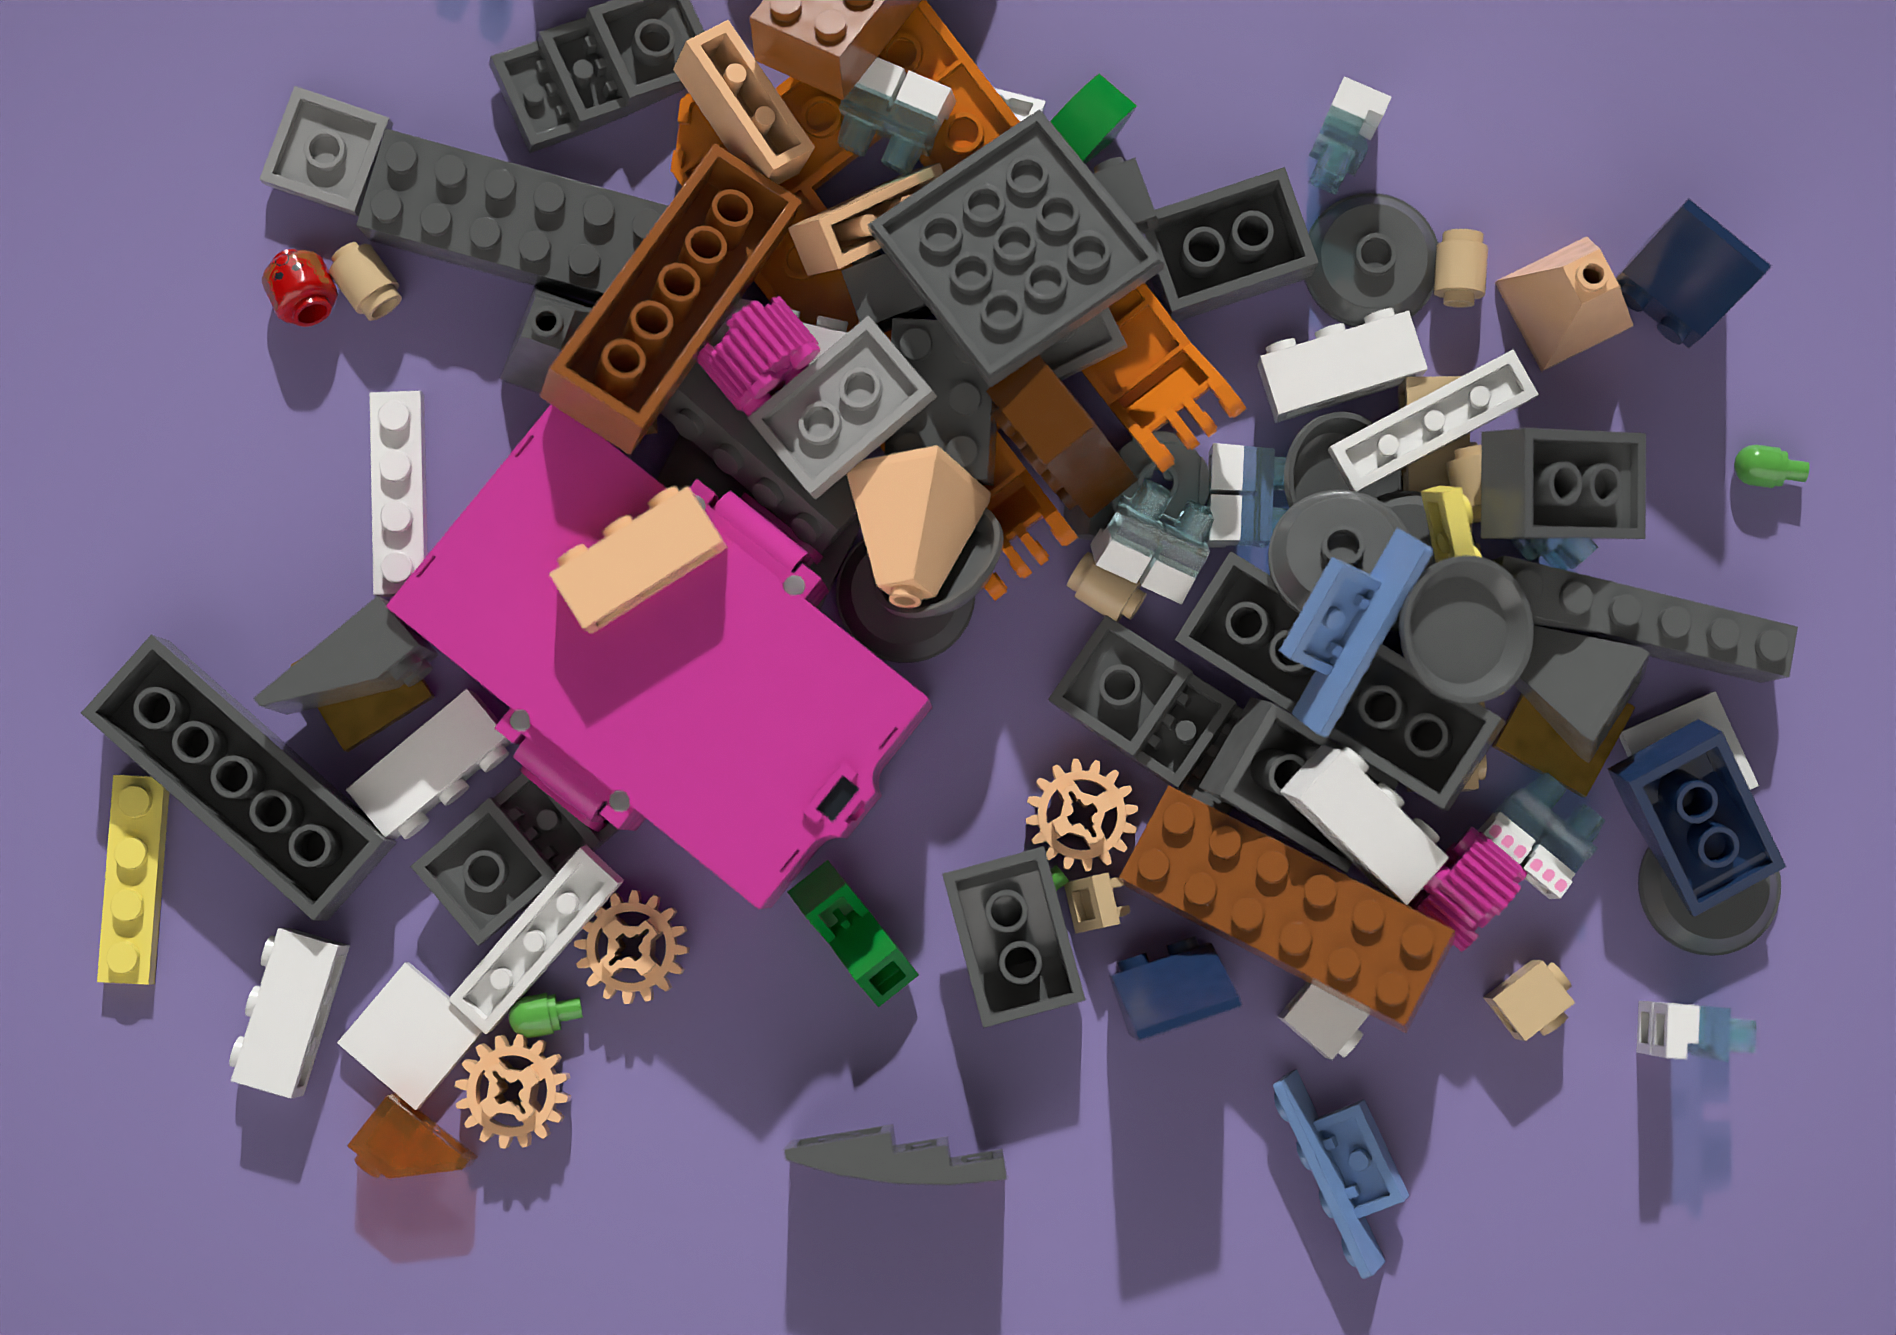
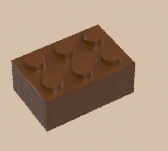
[986,355,1138,518]

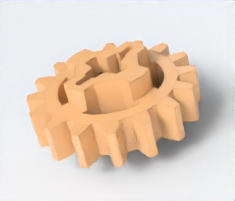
[1025,759,1138,872]
[574,890,690,1004]
[455,1034,571,1149]

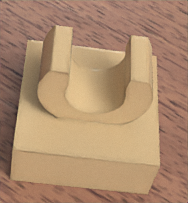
[1064,873,1130,934]

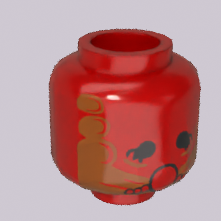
[261,249,338,327]

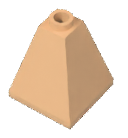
[1495,236,1634,372]
[847,445,991,608]

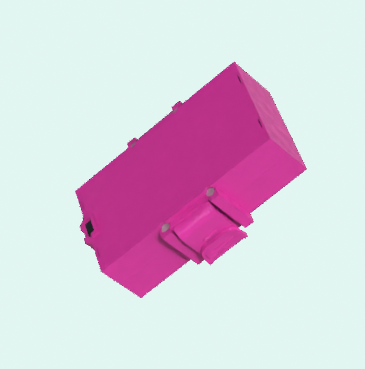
[386,404,933,910]

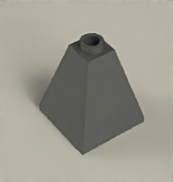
[500,285,595,394]
[1514,625,1650,763]

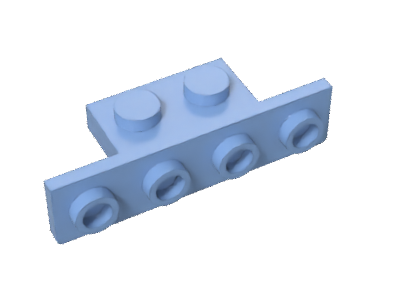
[1279,528,1433,737]
[1273,1069,1410,1279]

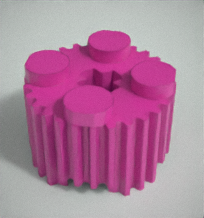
[697,296,821,417]
[1408,827,1528,952]

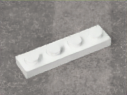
[1328,349,1539,492]
[370,391,428,597]
[448,845,624,1034]

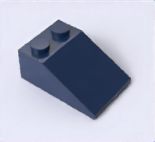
[1615,198,1772,348]
[1607,719,1786,917]
[1109,936,1242,1041]

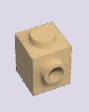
[1483,960,1575,1041]

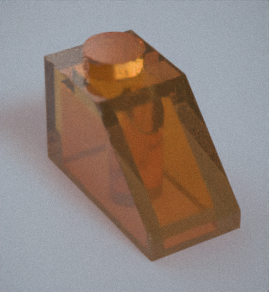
[347,1093,478,1179]

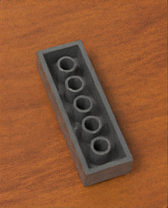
[356,129,668,303]
[1175,551,1506,812]
[81,634,397,921]

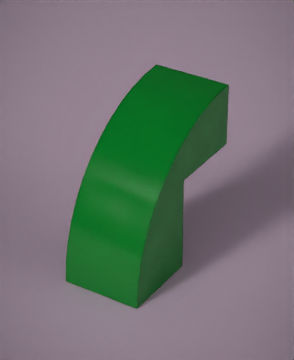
[1050,73,1137,164]
[787,860,919,1008]

